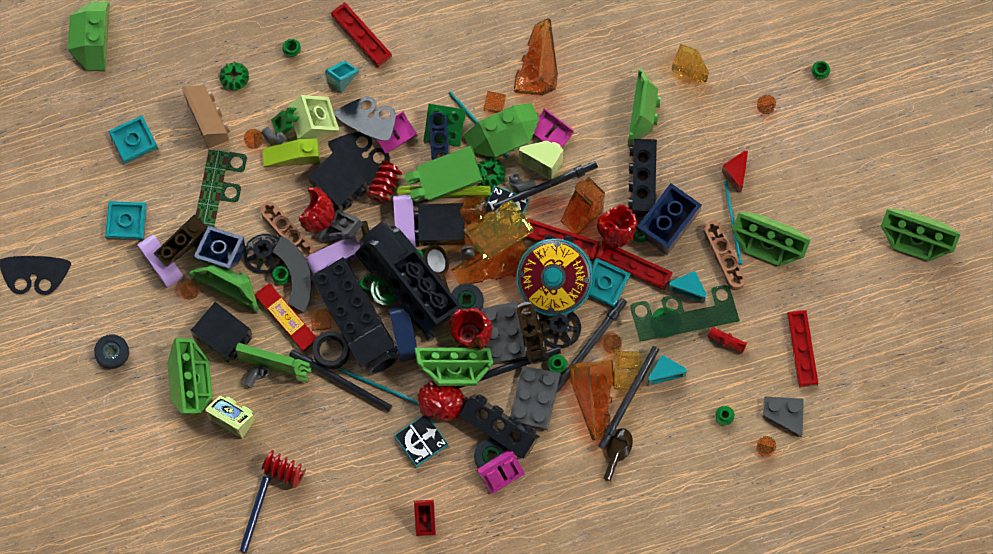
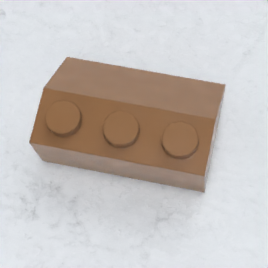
[182,85,230,149]

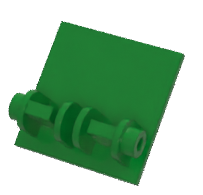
[423,103,466,146]

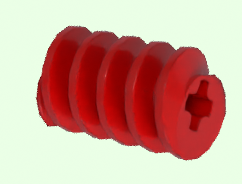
[366,160,402,203]
[262,450,306,488]

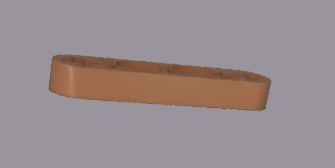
[261,202,315,259]
[704,221,746,290]

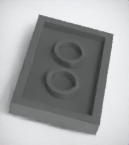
[481,301,527,365]
[511,366,561,431]

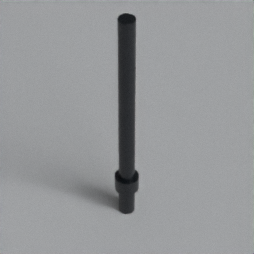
[493,161,598,211]
[557,298,628,392]
[455,346,561,389]
[598,346,659,450]
[289,349,393,412]

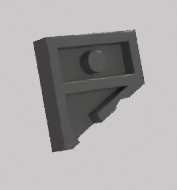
[315,209,363,242]
[763,396,804,437]

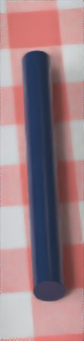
[239,476,270,553]

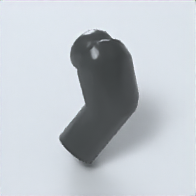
[261,127,287,145]
[509,174,536,192]
[461,245,477,263]
[243,366,270,388]

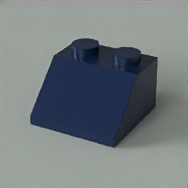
[194,226,246,270]

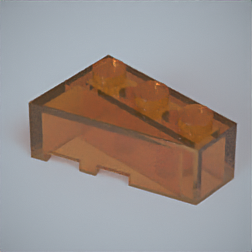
[561,177,605,235]

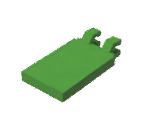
[404,146,483,202]
[236,343,312,383]

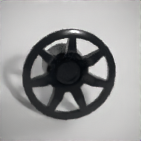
[244,234,284,274]
[541,312,581,348]

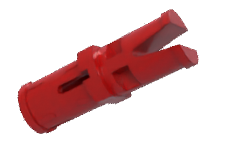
[708,326,747,354]

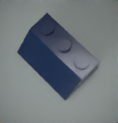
[637,183,702,255]

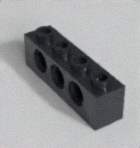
[628,139,657,217]
[459,394,540,459]

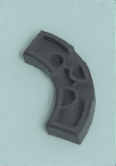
[273,235,312,313]

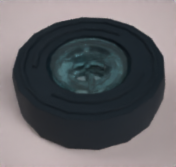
[94,334,129,369]

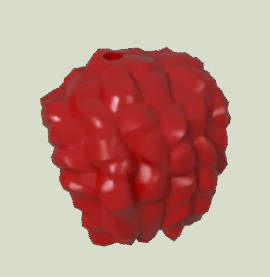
[299,187,335,233]
[597,204,638,248]
[449,308,493,350]
[418,380,465,421]

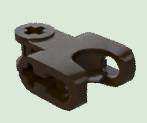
[517,302,549,363]

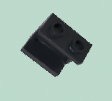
[308,151,368,211]
[414,203,465,246]
[190,301,252,363]

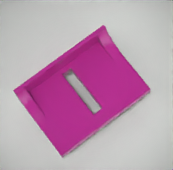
[533,108,574,147]
[375,111,417,154]
[477,449,525,494]

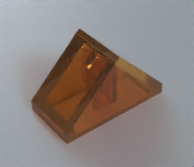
[460,195,486,225]

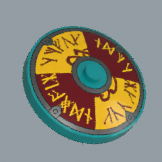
[516,239,594,316]

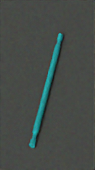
[449,91,509,158]
[724,181,743,265]
[338,367,419,405]

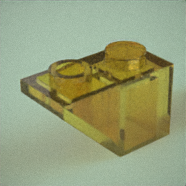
[672,44,709,83]

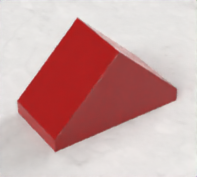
[722,150,748,192]
[414,500,436,536]

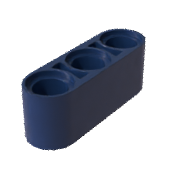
[429,112,450,160]
[389,306,417,362]

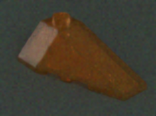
[514,18,558,96]
[451,227,529,285]
[569,360,614,440]

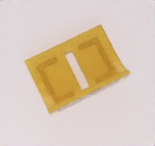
[614,349,641,390]

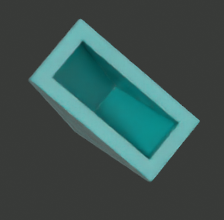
[325,60,359,93]
[668,271,707,303]
[648,355,687,386]

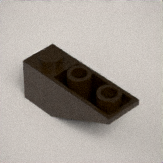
[153,214,207,267]

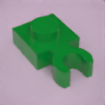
[271,108,299,136]

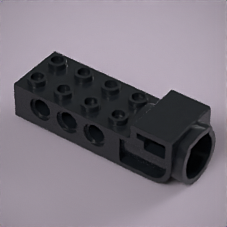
[355,221,462,334]
[311,257,399,375]

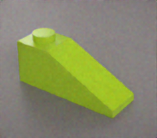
[263,138,320,168]

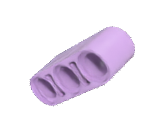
[393,195,416,248]
[137,234,184,288]
[306,236,360,275]

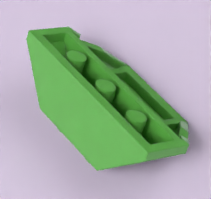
[68,1,110,71]
[628,69,661,146]
[464,103,540,158]
[881,208,961,261]
[732,212,811,266]
[189,265,259,314]
[167,338,213,414]
[414,348,493,386]

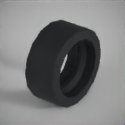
[312,331,350,370]

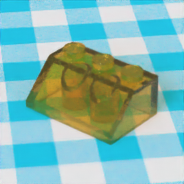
[464,200,534,261]

